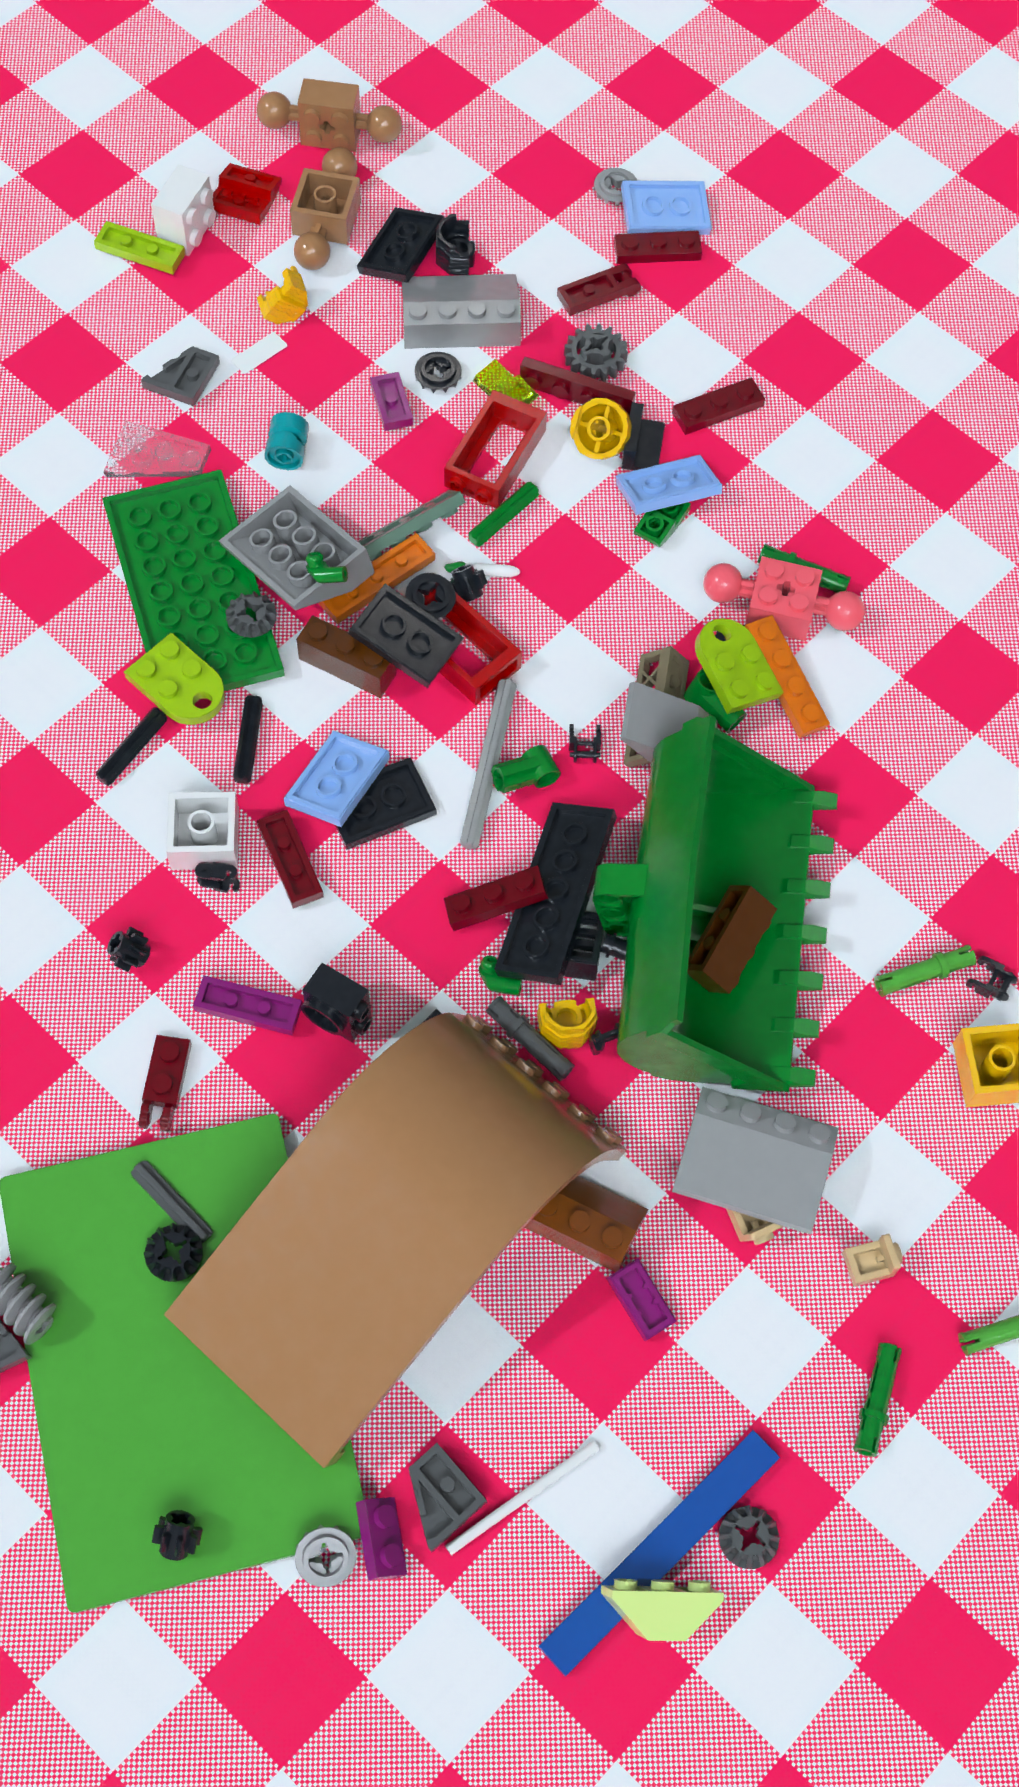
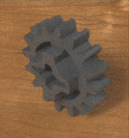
[564,324,628,382]

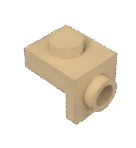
[726,1209,783,1245]
[842,1234,903,1287]

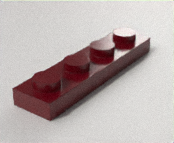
[520,357,636,417]

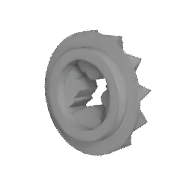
[594,168,638,206]
[295,1524,356,1587]

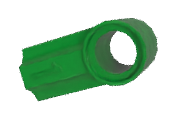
[684,669,747,733]
[491,745,561,793]

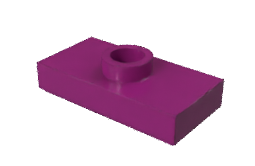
[606,1258,677,1341]

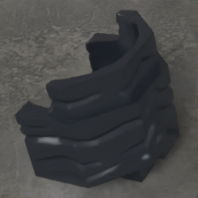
[436,214,475,275]

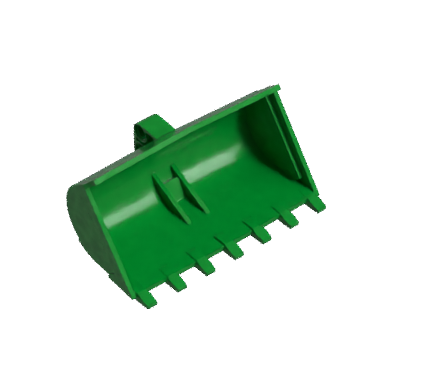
[592,715,838,1092]

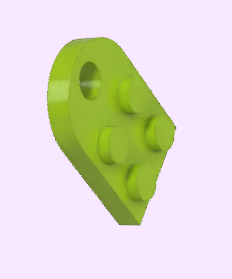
[695,618,784,714]
[124,633,225,725]

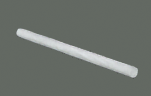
[445,1441,599,1555]

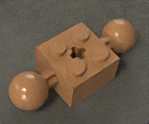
[257,78,402,152]
[290,147,361,270]

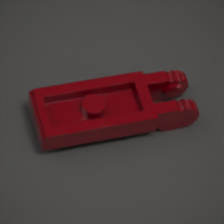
[138,1035,192,1132]

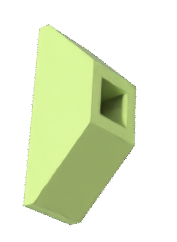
[601,1578,724,1641]

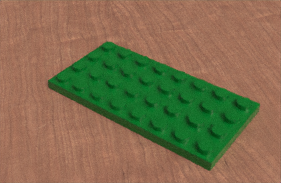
[102,470,285,691]

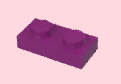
[370,372,413,431]
[356,1497,407,1581]

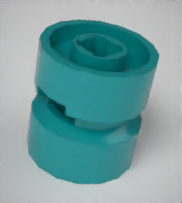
[264,412,309,471]

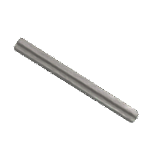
[460,678,517,850]

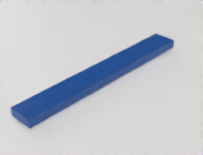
[538,1430,780,1677]

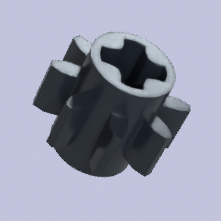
[449,564,488,602]
[107,927,150,972]
[152,1510,203,1561]

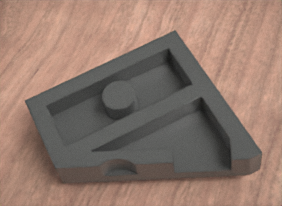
[141,346,220,406]
[408,1443,487,1552]

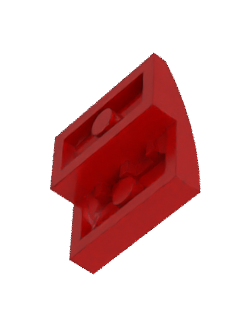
[212,163,282,225]

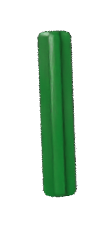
[469,482,539,547]

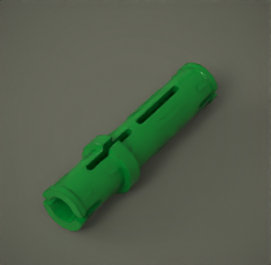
[758,544,851,593]
[853,1343,902,1457]

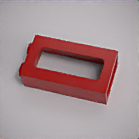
[444,390,547,508]
[423,589,522,705]

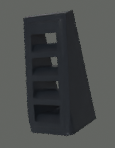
[564,911,604,981]

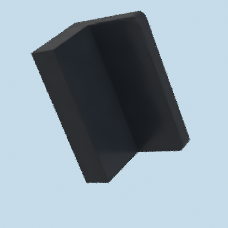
[622,402,665,471]

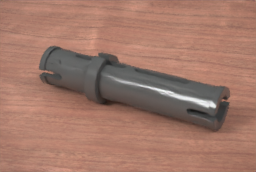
[486,996,575,1081]

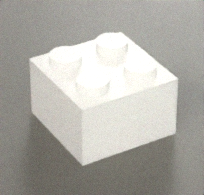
[151,164,216,256]
[166,791,239,870]

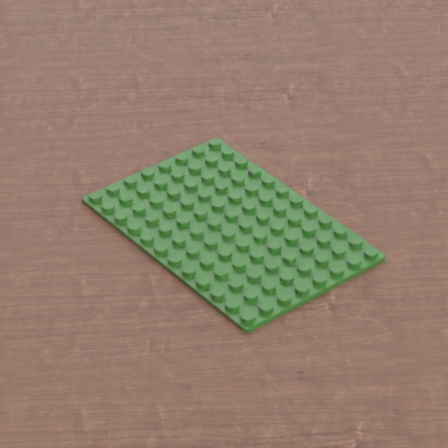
[0,1114,364,1613]

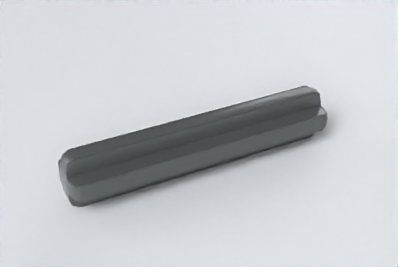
[131,1160,213,1244]

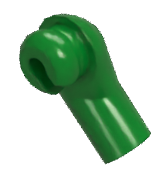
[306,552,348,584]
[479,955,522,996]

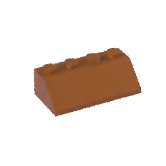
[524,1176,649,1272]

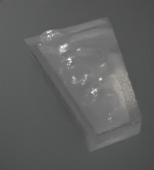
[103,420,211,478]

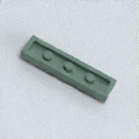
[358,490,466,561]

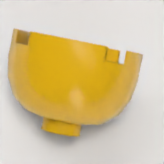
[570,398,632,460]

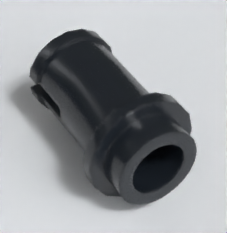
[600,932,627,961]

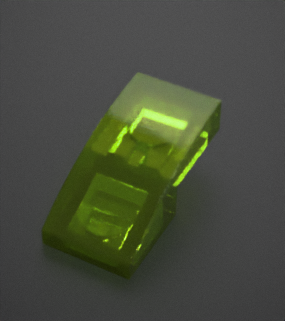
[473,359,539,405]

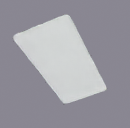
[231,332,287,374]

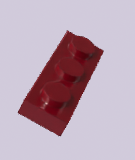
[614,231,702,264]
[672,377,765,435]
[257,810,324,909]
[444,865,548,931]

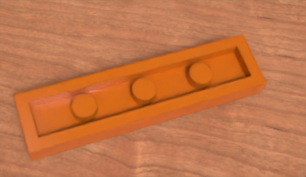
[318,533,435,624]
[744,615,830,739]

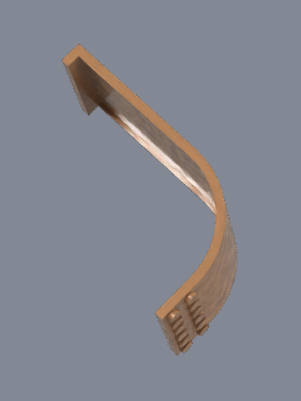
[164,1013,627,1468]

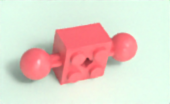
[703,556,865,641]

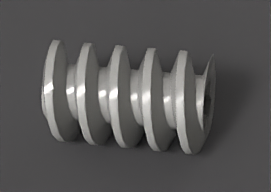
[0,1263,57,1345]

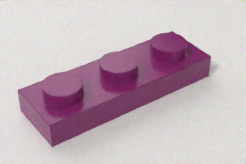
[193,975,302,1036]

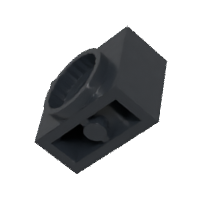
[301,963,373,1043]

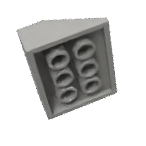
[402,274,521,349]
[219,485,375,610]
[672,1087,839,1235]

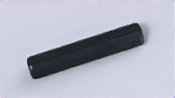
[233,695,263,784]
[96,707,167,786]

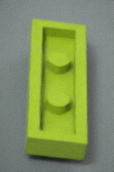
[94,221,185,275]

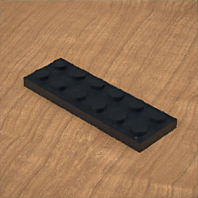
[494,802,617,985]

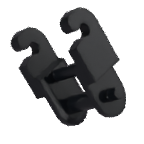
[569,724,601,763]
[195,862,240,893]
[966,956,1018,1001]
[589,1023,619,1055]

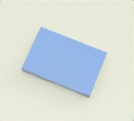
[621,180,712,235]
[616,455,722,515]
[283,730,390,827]

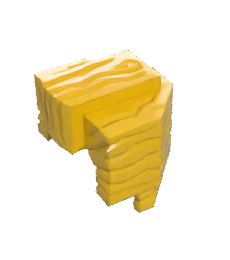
[257,266,308,324]
[537,998,598,1049]

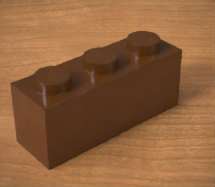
[296,615,396,698]
[687,885,777,994]

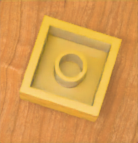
[953,1023,1019,1108]

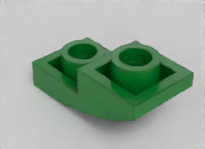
[634,502,691,547]

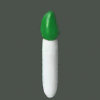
[444,561,521,577]

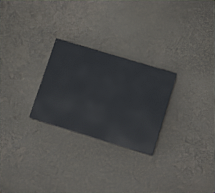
[357,207,445,283]
[348,583,464,688]
[335,757,437,850]

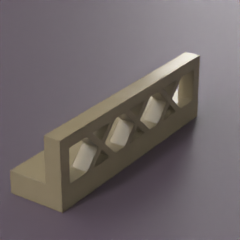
[623,646,689,768]

